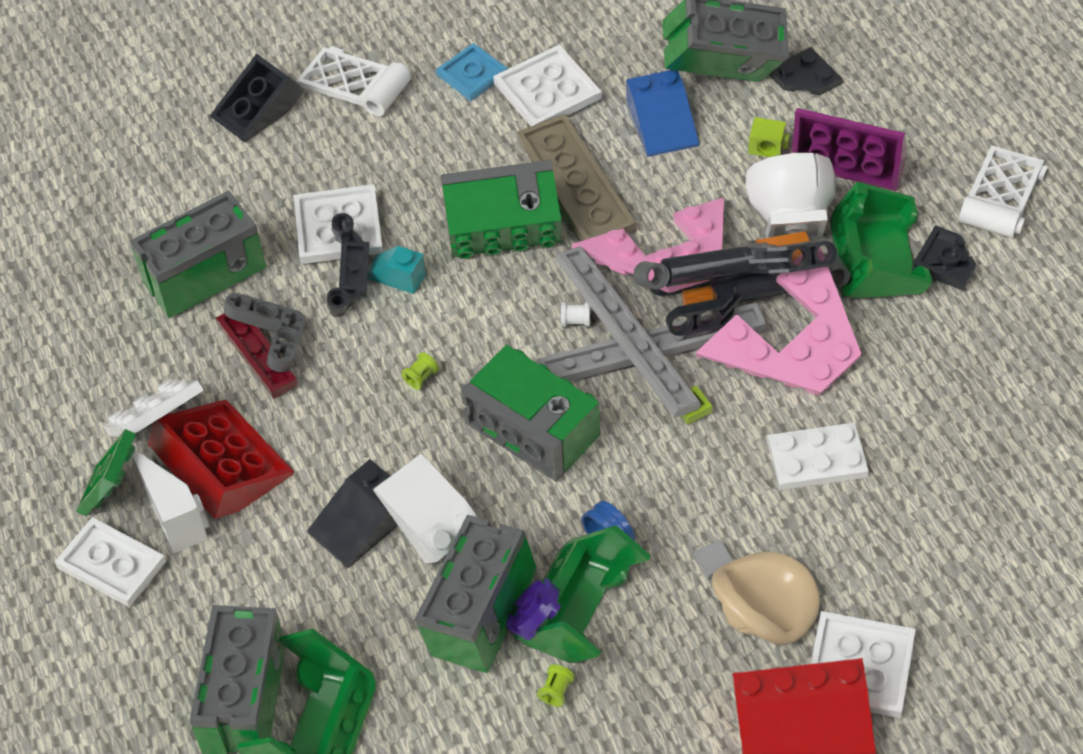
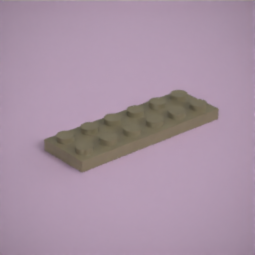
[517,114,636,241]

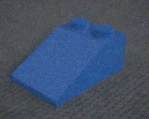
[626,70,699,157]

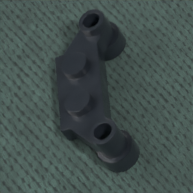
[326,213,370,317]

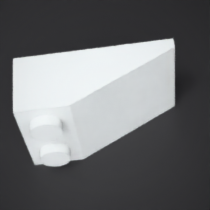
[133,452,209,553]
[373,454,477,563]

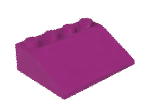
[792,108,907,191]

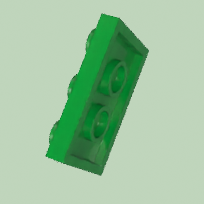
[75,429,136,516]

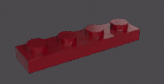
[216,313,298,399]

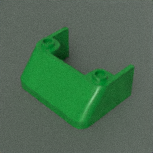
[514,525,651,663]
[236,628,376,754]

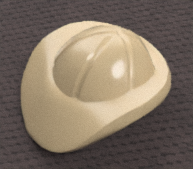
[712,551,820,645]

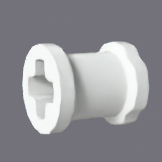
[561,302,590,327]

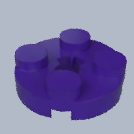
[506,578,561,640]

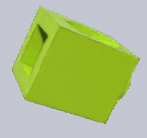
[748,117,790,157]

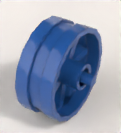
[581,500,635,541]

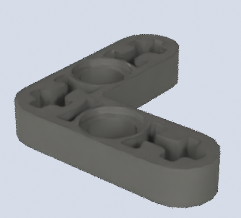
[224,293,306,372]

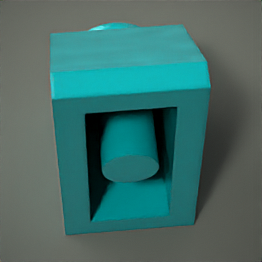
[368,246,426,294]

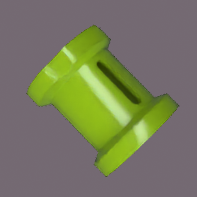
[401,352,439,390]
[537,664,575,707]

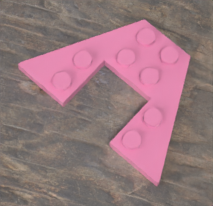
[572,198,725,293]
[696,246,861,395]

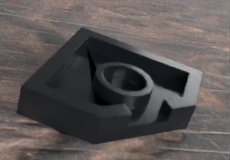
[769,47,842,95]
[912,225,976,291]

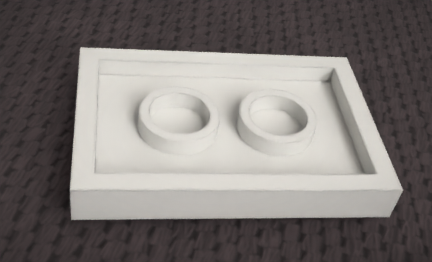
[767,423,869,490]
[55,517,166,608]

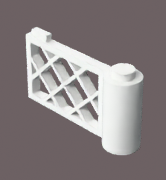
[296,46,411,117]
[959,145,1048,238]

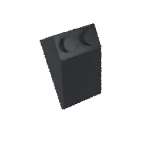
[210,53,305,143]
[307,459,398,568]

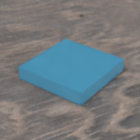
[436,43,508,101]

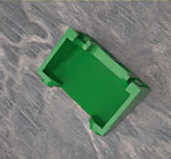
[830,182,932,299]

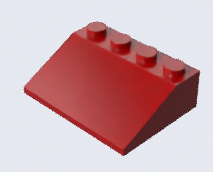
[147,399,294,519]
[732,658,876,754]

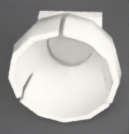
[746,153,836,239]

